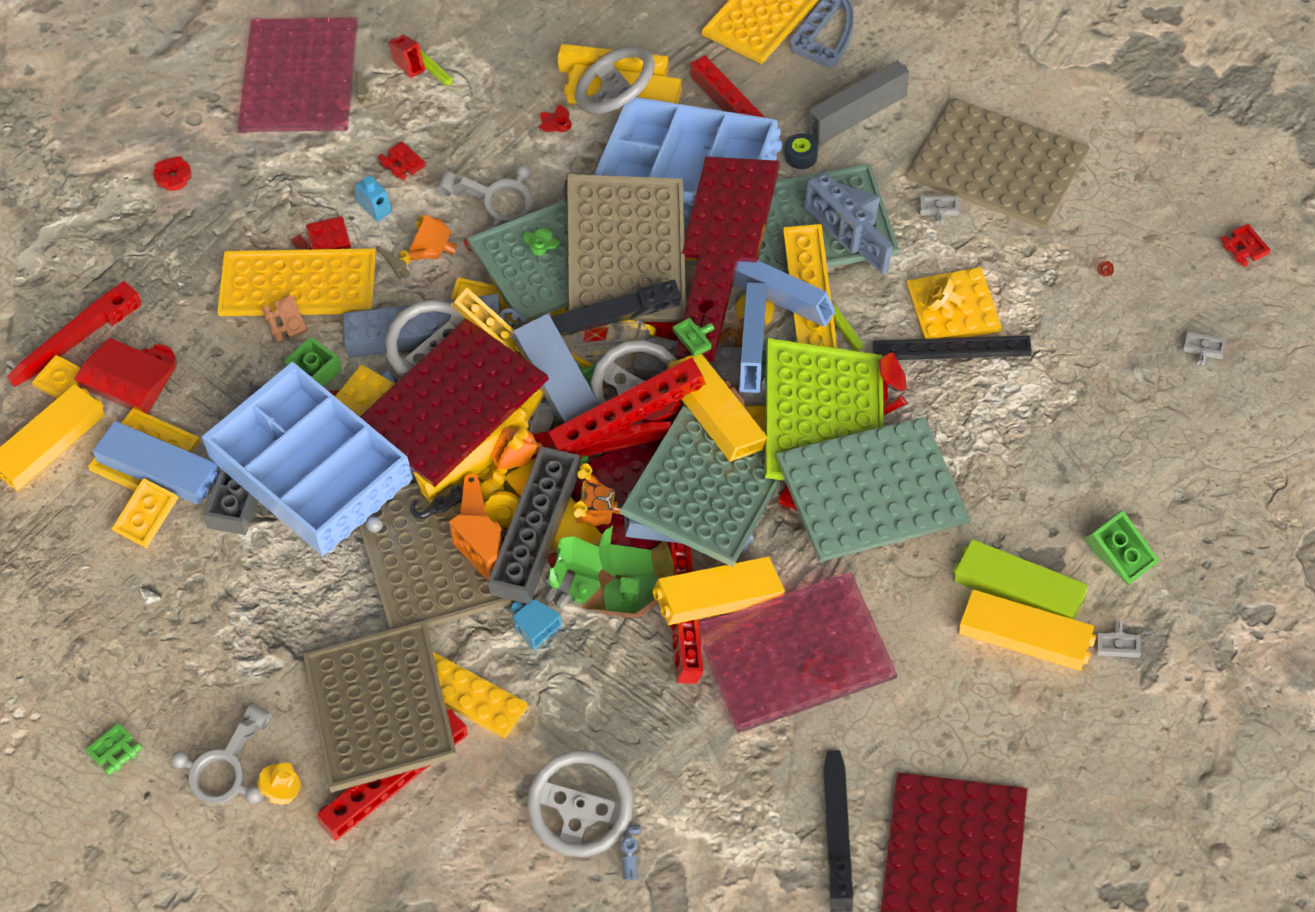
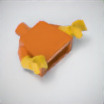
[491,427,542,487]

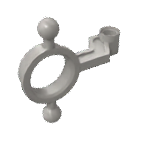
[436,164,532,231]
[171,704,272,804]

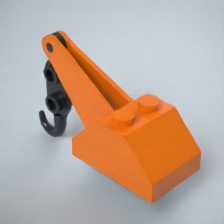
[410,474,504,581]

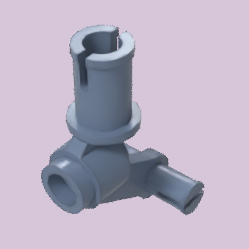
[609,825,641,881]

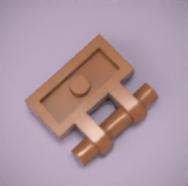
[262,295,308,343]

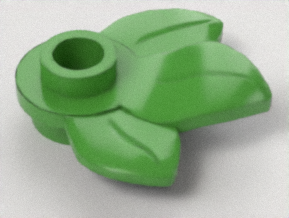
[523,228,561,256]

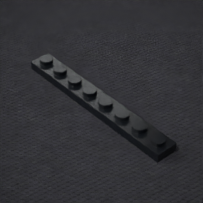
[873,335,1032,360]

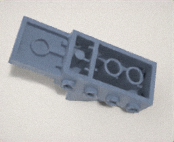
[804,172,893,275]

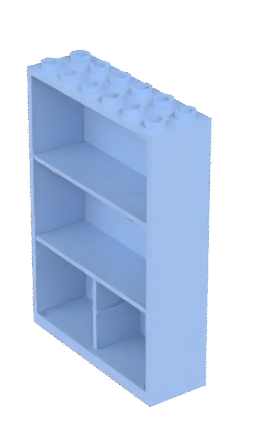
[594,97,782,206]
[202,362,413,556]

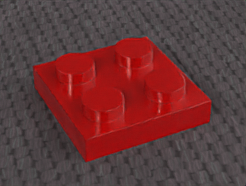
[306,216,351,250]

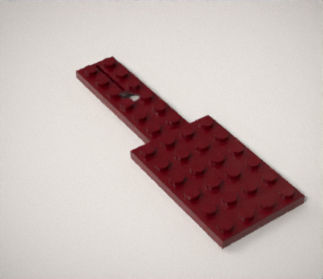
[675,156,780,362]

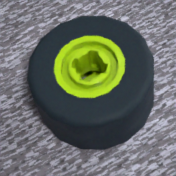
[785,133,818,169]

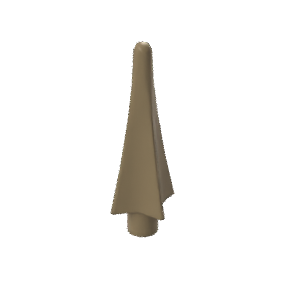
[355,70,372,106]
[376,246,410,278]

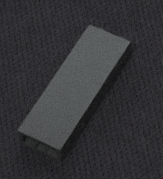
[808,60,909,145]

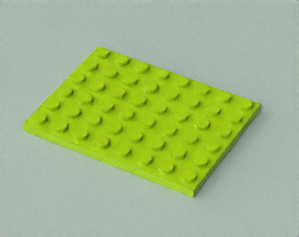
[765,338,884,481]

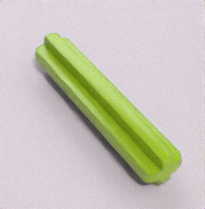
[420,49,453,87]
[833,305,864,352]

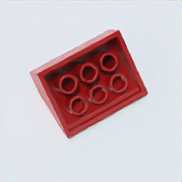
[74,338,176,414]

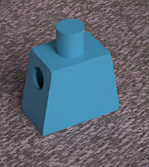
[355,176,392,222]
[511,599,562,650]

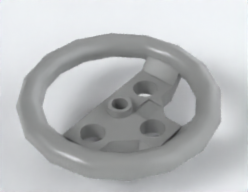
[574,46,655,114]
[385,299,465,377]
[590,340,684,425]
[527,750,633,857]

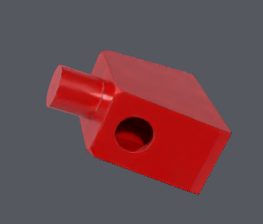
[388,34,425,78]

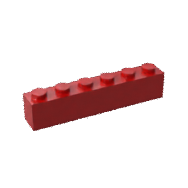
[690,55,766,118]

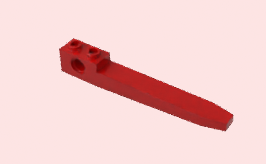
[7,281,142,387]
[517,422,672,468]

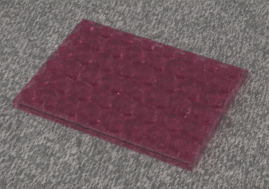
[238,17,358,132]
[699,572,898,734]

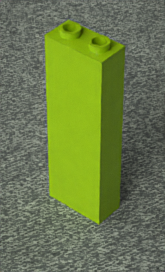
[953,539,1088,620]

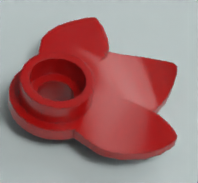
[539,105,572,133]

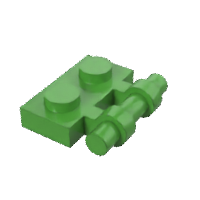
[85,723,143,776]

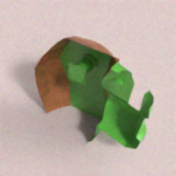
[549,526,673,618]

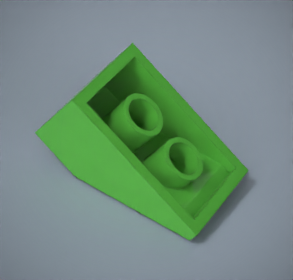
[1084,511,1160,585]

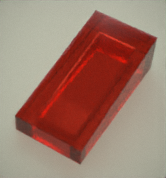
[291,234,312,250]

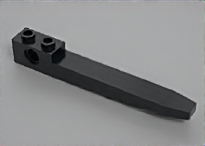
[551,279,681,337]
[824,750,853,912]

